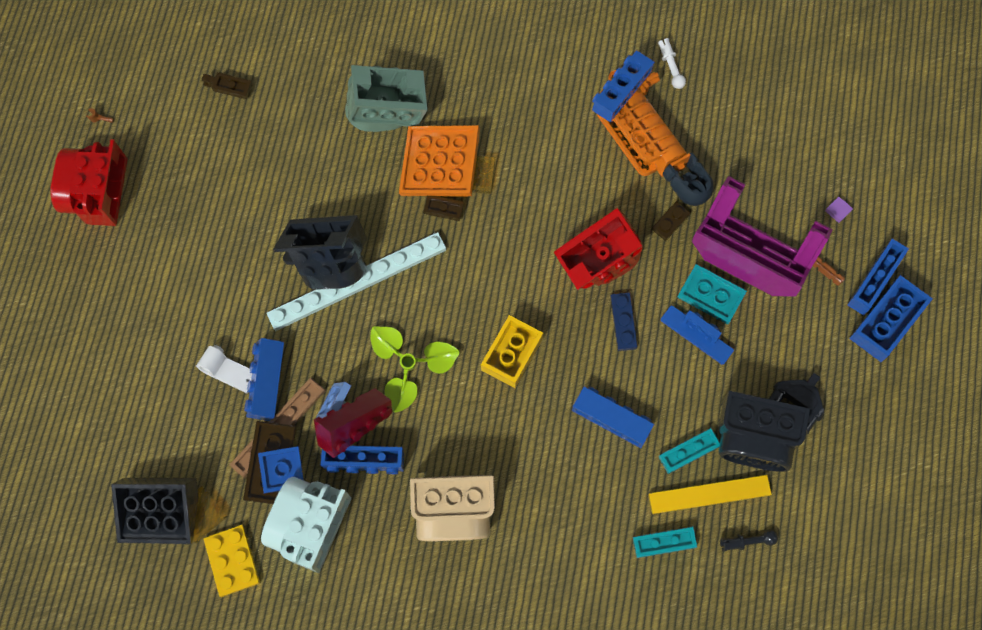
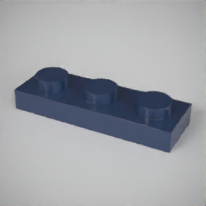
[610,293,637,351]

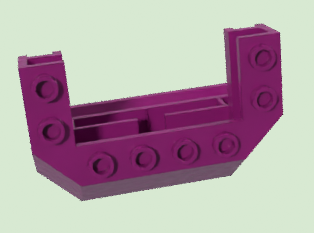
[692,176,833,297]

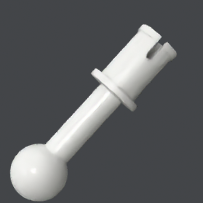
[658,38,686,89]

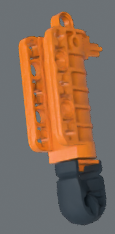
[596,70,714,206]

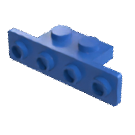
[661,306,734,365]

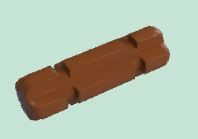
[813,256,845,286]

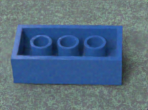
[849,275,933,362]

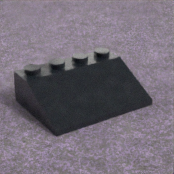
[111,478,198,544]

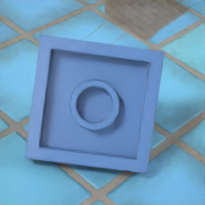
[316,382,351,418]

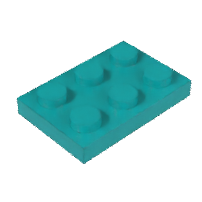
[677,264,747,325]

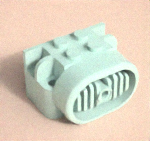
[261,477,351,573]

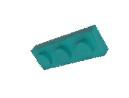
[659,428,720,474]
[632,527,697,558]

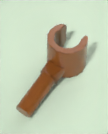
[86,108,114,123]

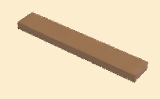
[229,378,326,479]

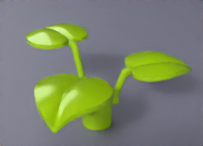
[370,326,459,412]

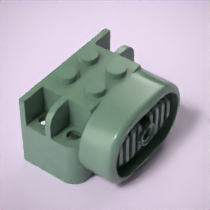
[345,65,427,132]

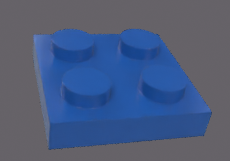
[258,446,304,494]

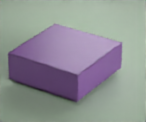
[825,197,853,223]

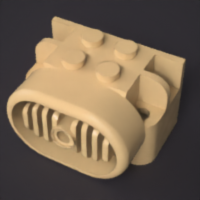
[410,475,494,541]

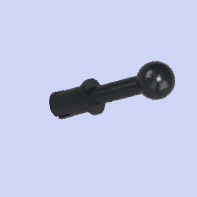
[720,529,778,552]

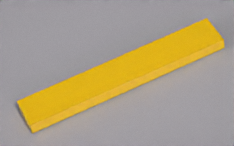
[648,475,772,514]

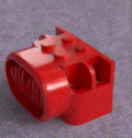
[50,139,128,226]
[554,208,643,290]

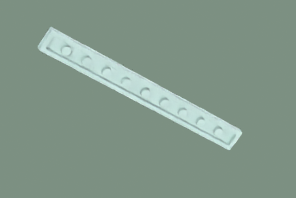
[267,232,446,331]

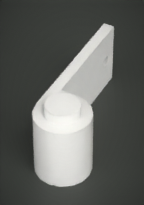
[196,345,252,394]

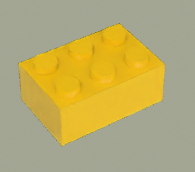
[481,315,543,388]

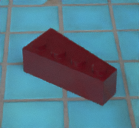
[314,388,392,458]

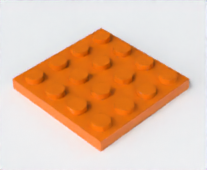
[399,126,480,196]

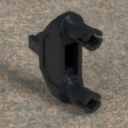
[768,373,824,434]

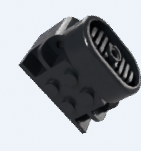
[273,215,368,290]
[719,391,810,472]

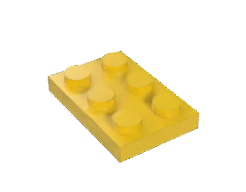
[203,525,260,597]

